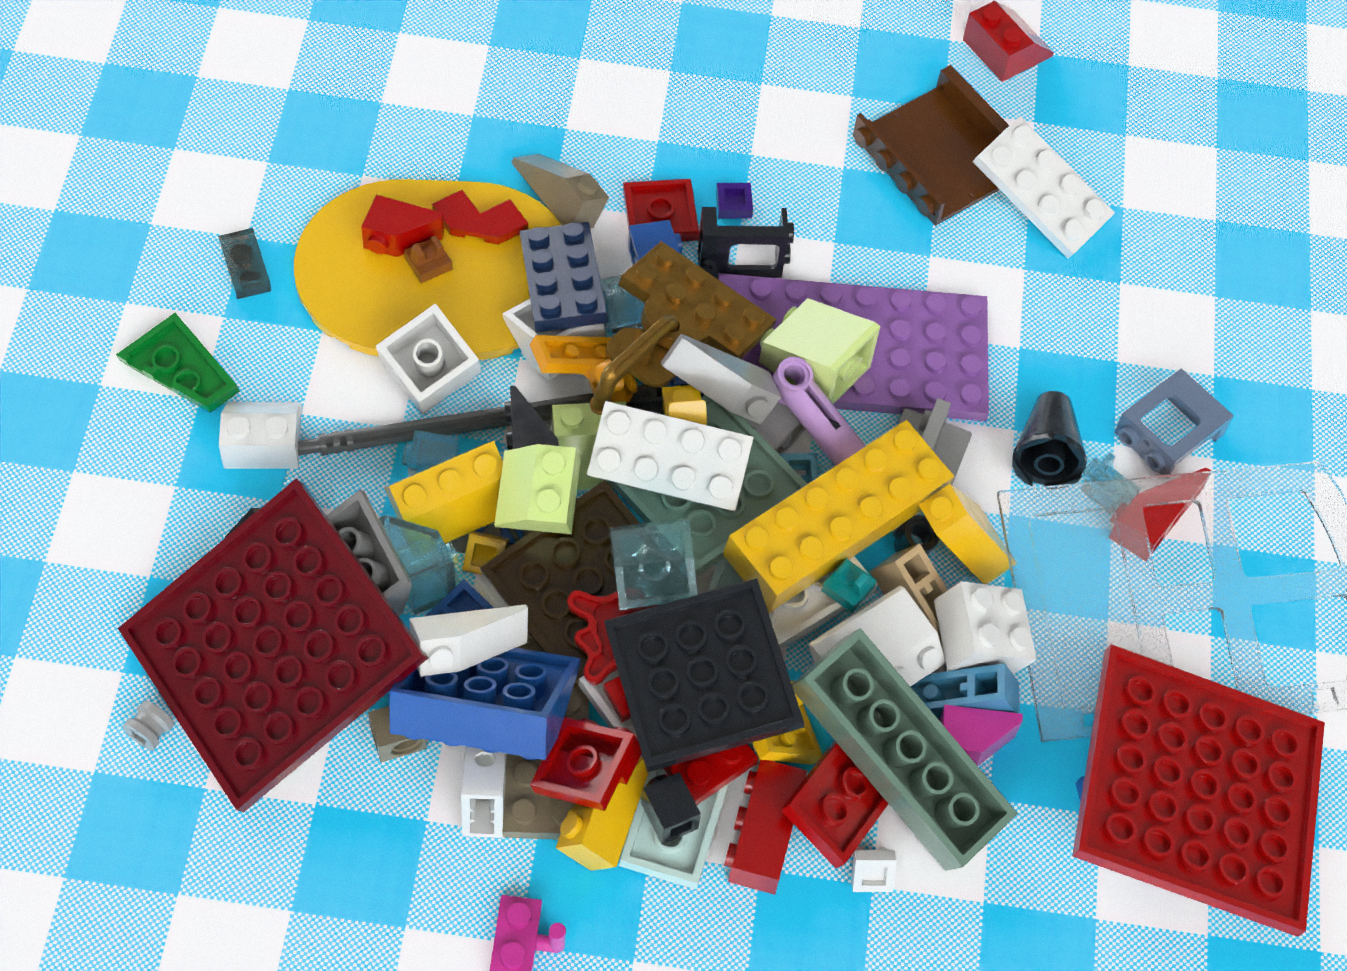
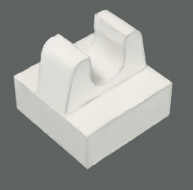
[851,846,897,892]

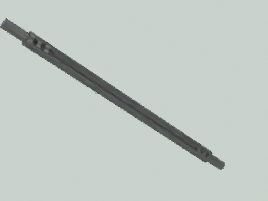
[298,384,669,456]

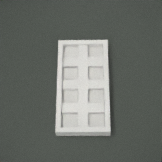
[972,116,1115,259]
[587,401,754,512]

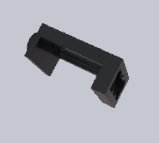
[697,207,794,278]

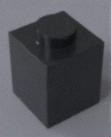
[641,772,701,845]

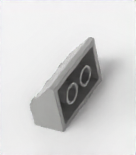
[327,489,413,616]

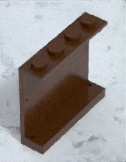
[853,65,1009,226]

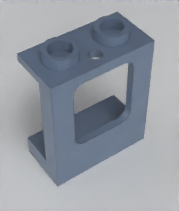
[1114,368,1234,480]

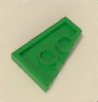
[116,312,240,413]

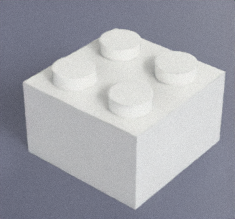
[376,304,481,414]
[934,581,1037,674]

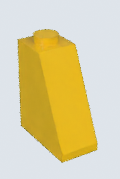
[919,484,1016,584]

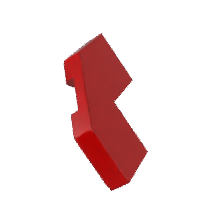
[432,190,528,245]

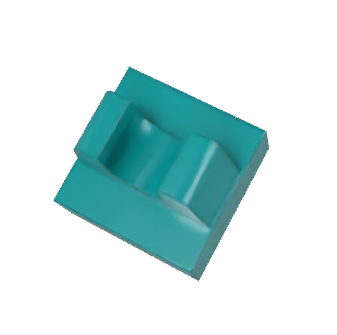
[821,558,877,613]

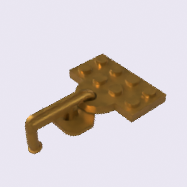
[590,241,777,415]

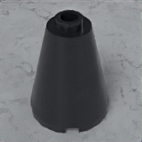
[1012,391,1087,491]

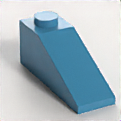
[911,663,1020,720]

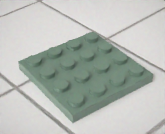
[607,395,807,578]

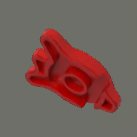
[567,589,663,685]

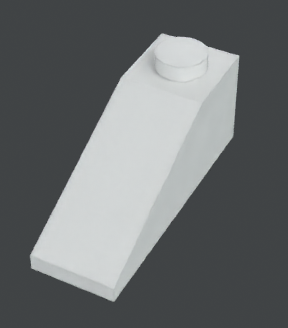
[410,604,528,676]

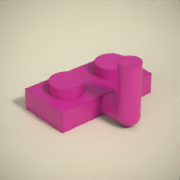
[489,895,566,971]

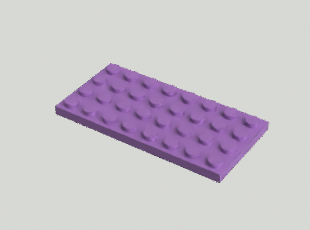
[718,273,989,421]

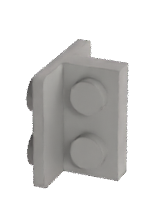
[898,398,972,485]

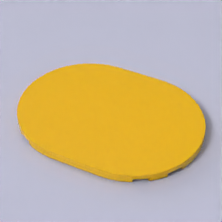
[294,179,561,360]

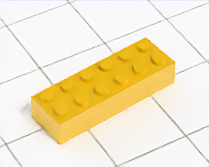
[723,420,954,613]

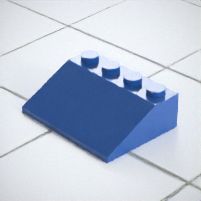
[389,648,581,760]

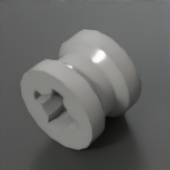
[122,700,175,751]

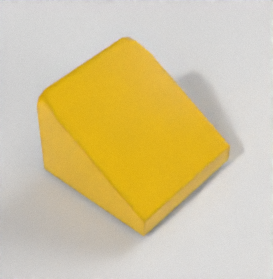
[462,531,510,575]

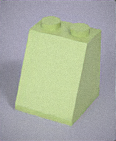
[759,298,880,404]

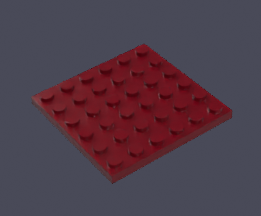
[117,478,429,813]

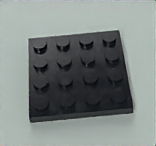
[604,578,804,772]

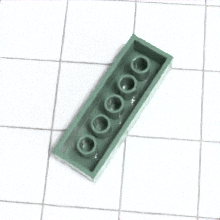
[792,628,1018,871]

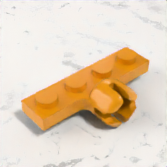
[529,335,638,404]

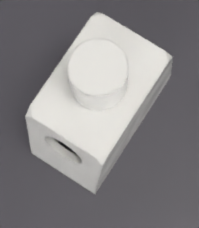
[461,747,506,838]

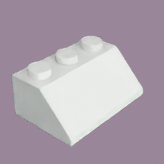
[808,586,946,687]

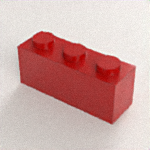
[724,760,807,895]

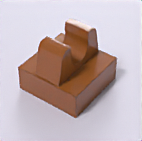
[404,236,453,284]

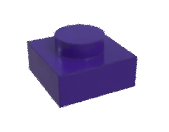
[716,183,753,219]

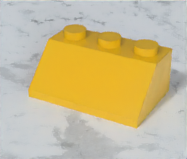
[384,441,503,557]

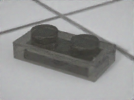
[218,228,272,299]

